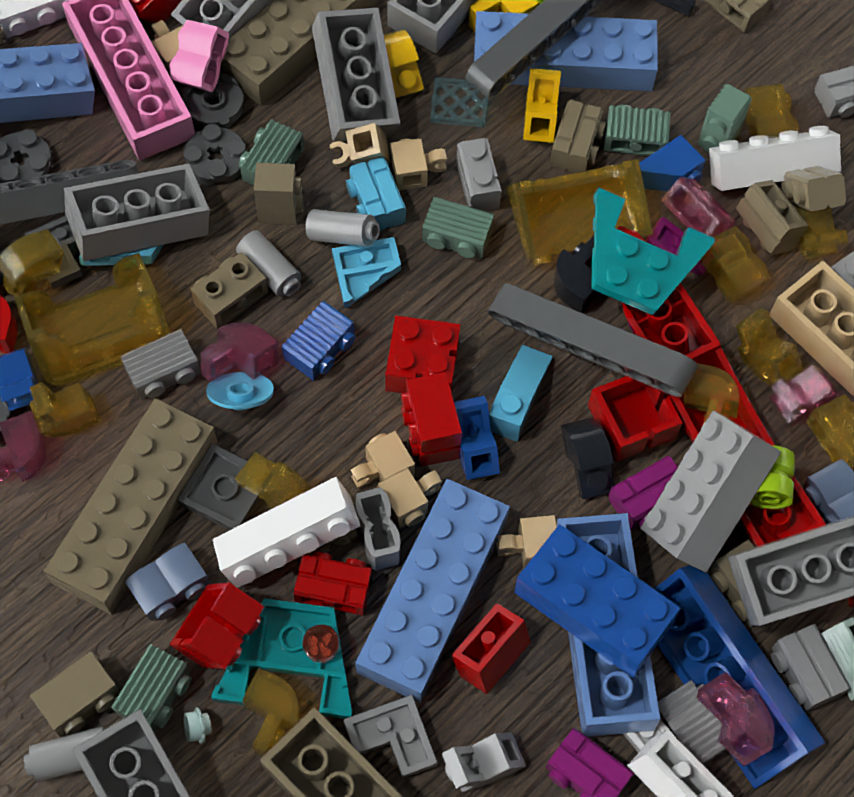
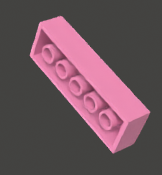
[62,0,195,161]

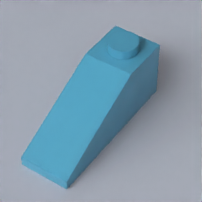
[489,345,553,442]

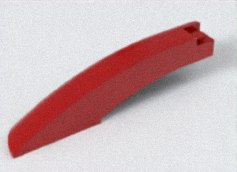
[622,246,826,547]

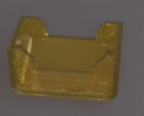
[506,159,653,265]
[15,253,171,386]

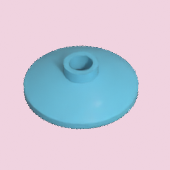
[206,372,274,411]

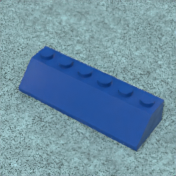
[654,565,826,789]

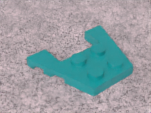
[591,188,715,315]
[211,598,352,719]

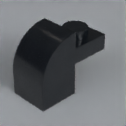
[554,235,601,313]
[561,417,614,499]

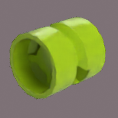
[750,446,795,509]

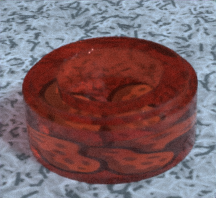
[303,625,339,663]

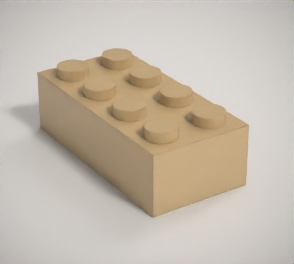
[769,261,854,396]

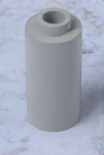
[306,209,380,247]
[236,230,302,297]
[24,726,105,782]

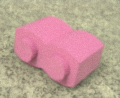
[170,20,229,92]

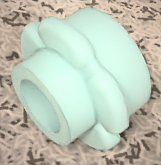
[184,707,211,744]

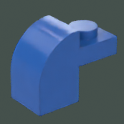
[0,347,42,411]
[454,396,500,480]

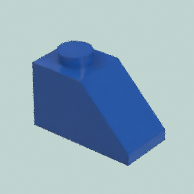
[630,135,705,193]

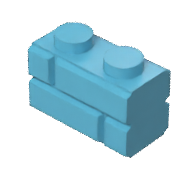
[346,156,406,231]

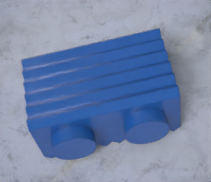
[282,301,355,380]

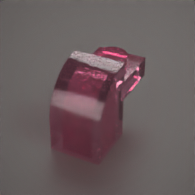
[201,323,278,382]
[770,365,839,423]
[0,411,46,482]
[697,672,775,766]

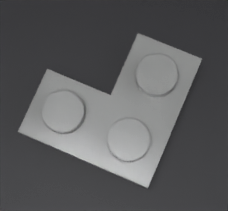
[344,695,437,778]

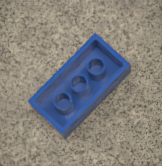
[515,524,680,678]

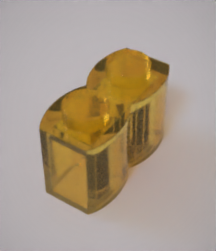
[744,84,799,139]
[700,226,770,303]

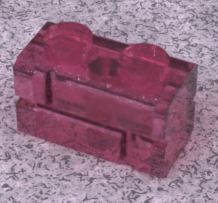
[661,177,737,245]

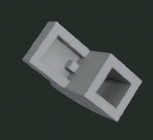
[442,732,526,792]

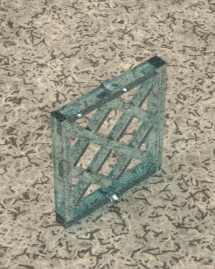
[430,77,489,127]

